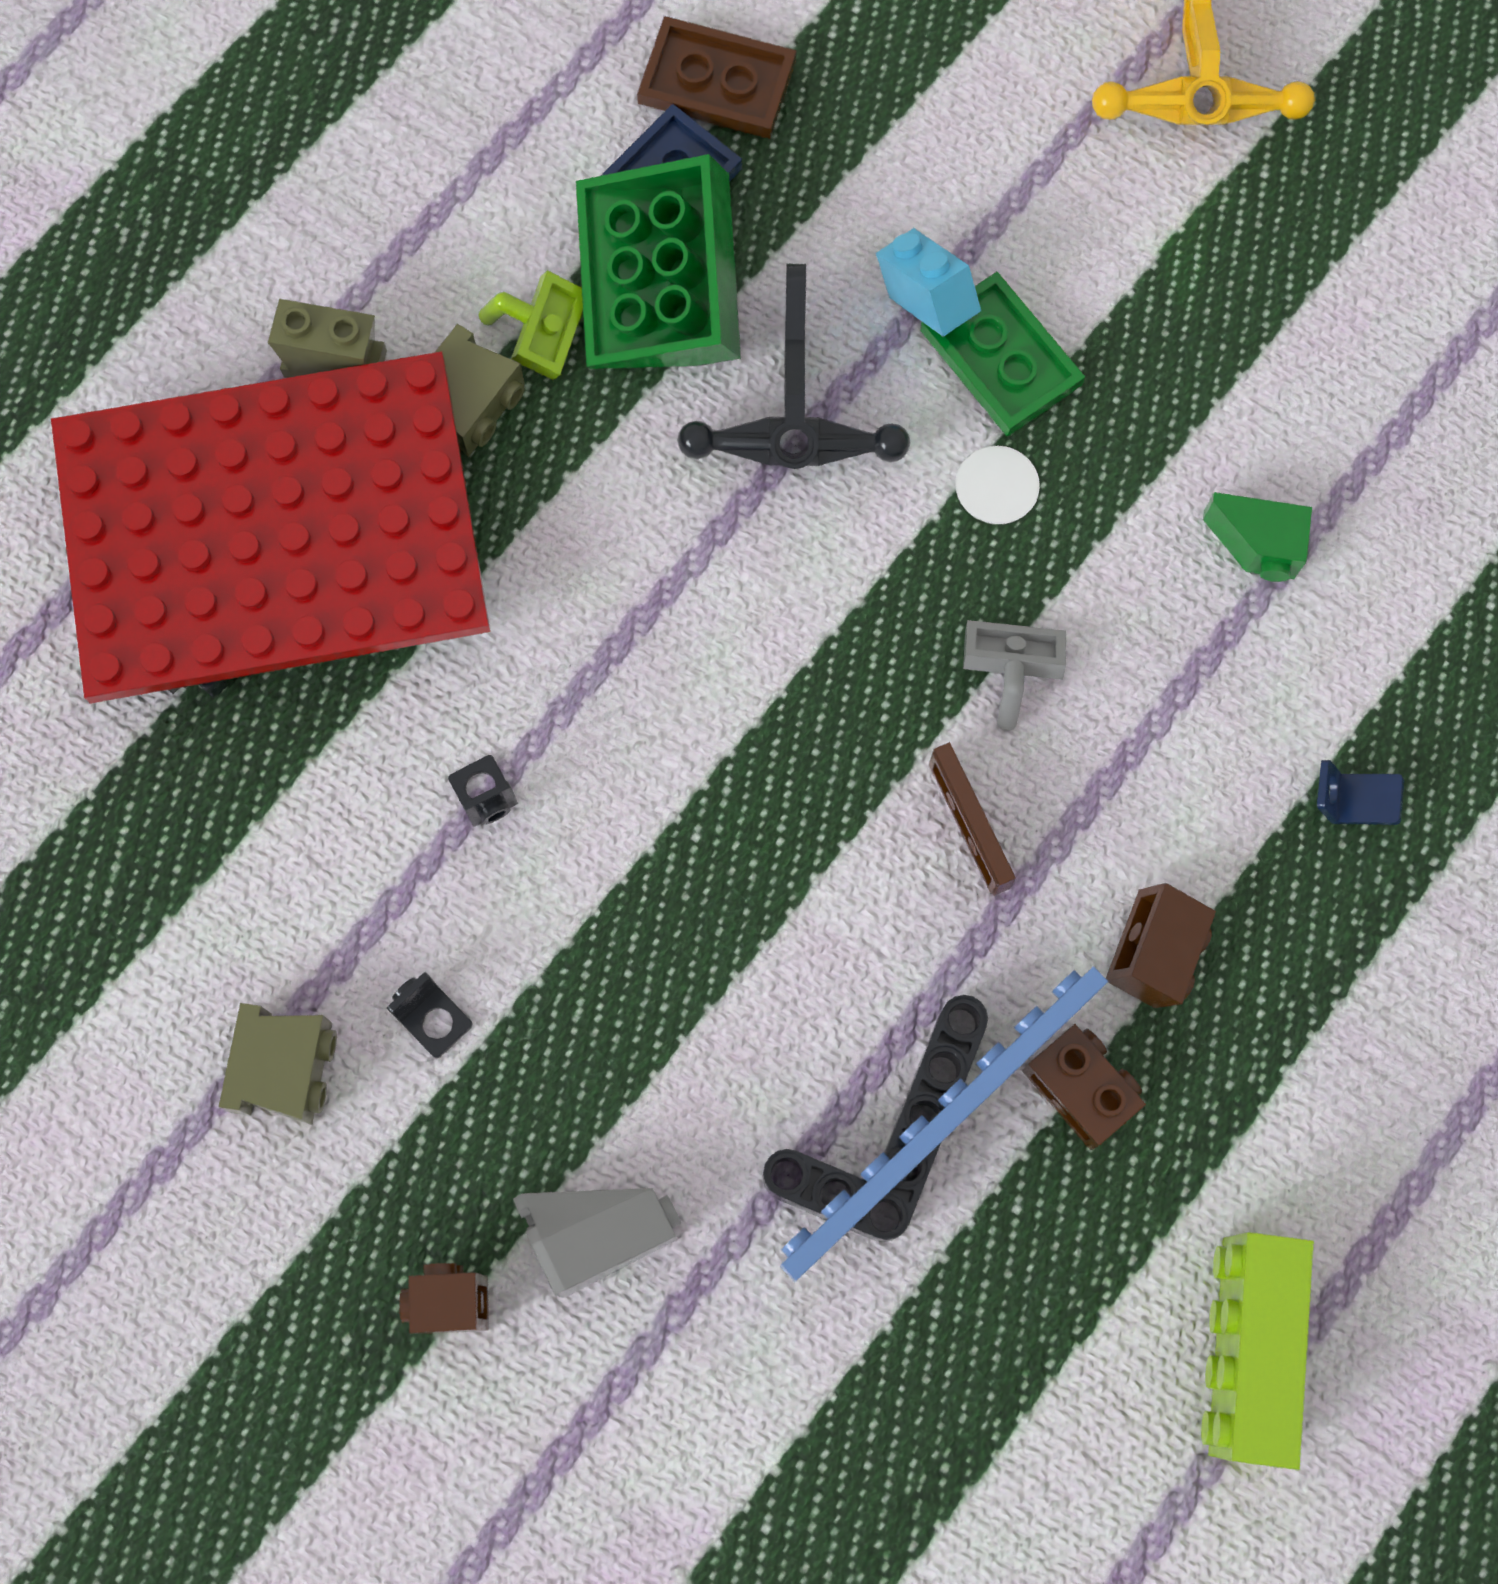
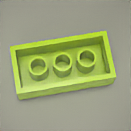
[1201,1232,1314,1470]

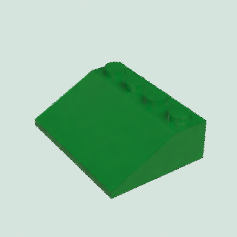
[576,154,741,369]

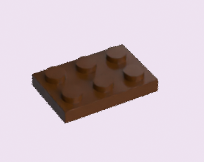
[637,16,797,139]

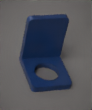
[1317,760,1404,825]

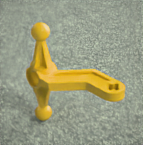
[1092,0,1315,125]

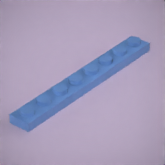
[780,966,1109,1283]

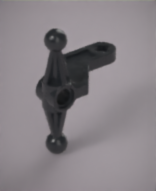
[677,264,911,469]

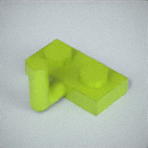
[479,270,583,380]

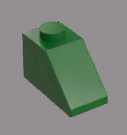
[1203,492,1312,582]

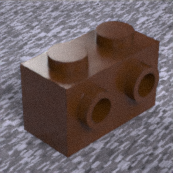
[1106,883,1216,1008]
[1021,1024,1146,1150]
[399,1263,489,1334]

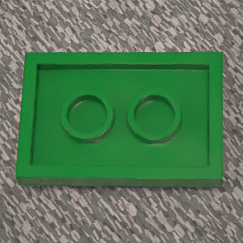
[920,271,1085,437]

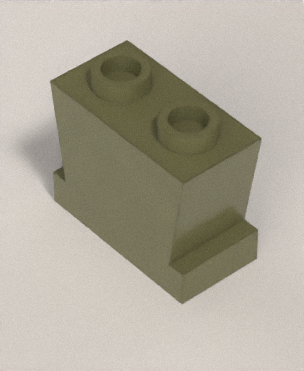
[268,299,387,378]
[434,323,525,457]
[218,1003,337,1125]

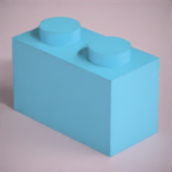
[876,228,981,337]

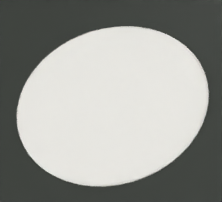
[955,446,1040,524]

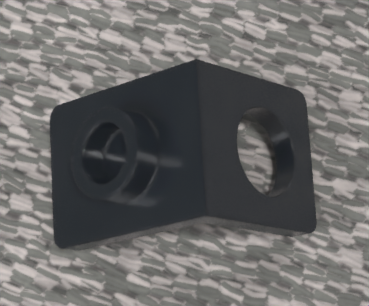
[448,755,518,827]
[387,972,473,1059]

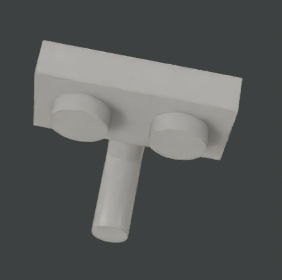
[963,620,1066,730]

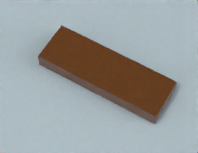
[928,742,1016,896]

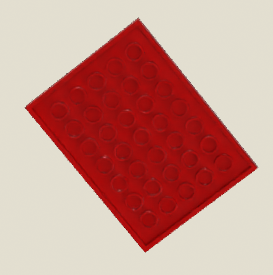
[51,351,491,704]

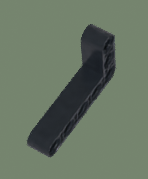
[762,995,988,1243]

